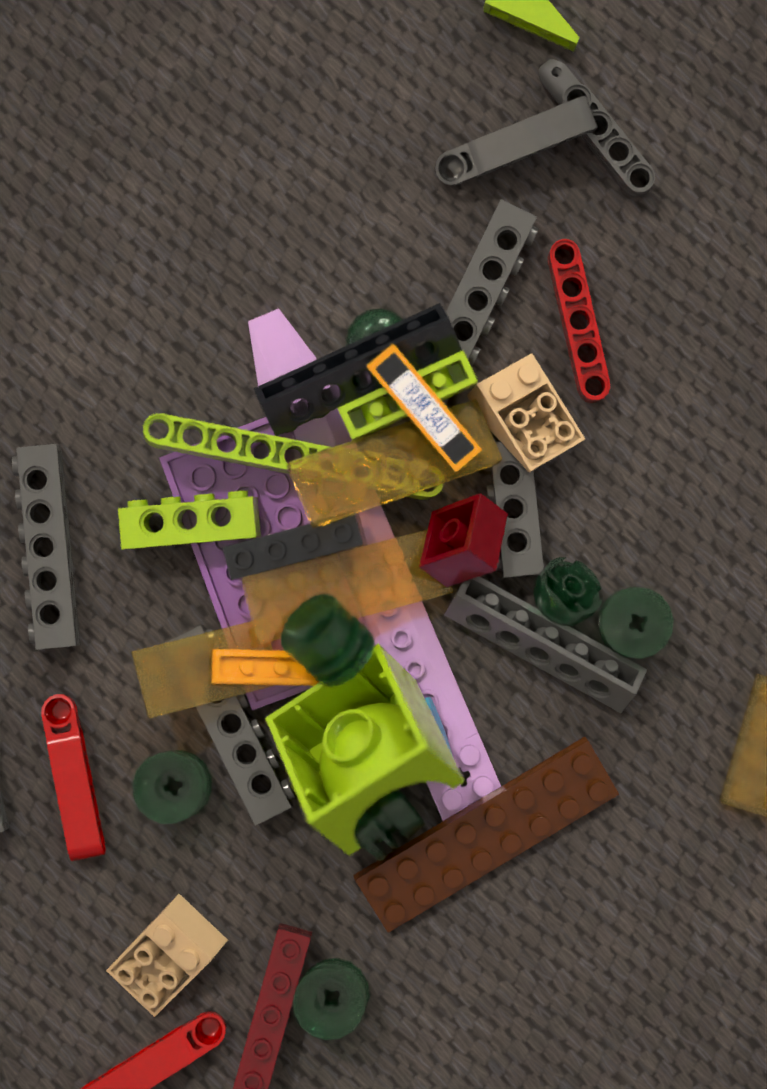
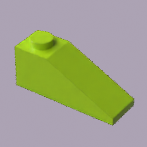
[483,0,580,52]

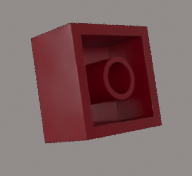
[419,493,508,587]

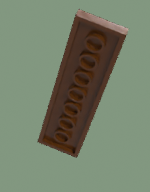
[353,737,619,933]

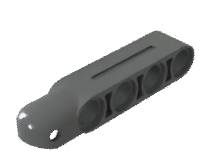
[538,59,655,198]
[435,96,598,185]

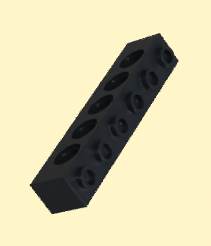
[254,303,462,436]

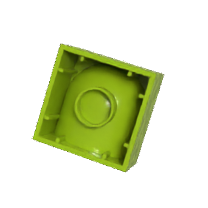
[266,643,465,855]

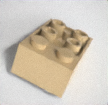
[467,353,585,472]
[106,894,228,1017]

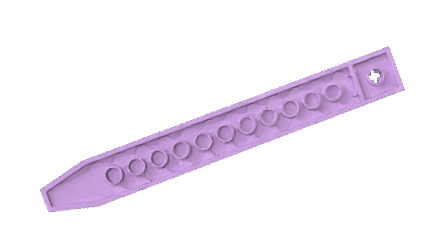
[248,308,501,821]

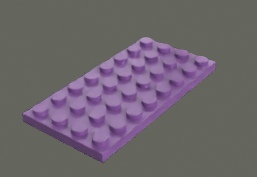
[159,417,373,710]

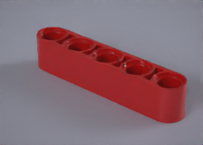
[548,239,610,403]

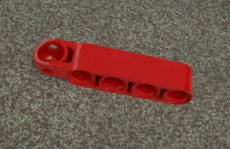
[41,694,106,861]
[80,1011,227,1089]

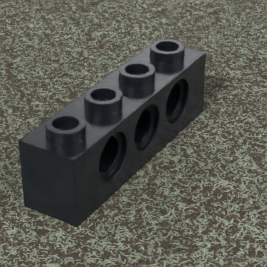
[222,511,367,580]

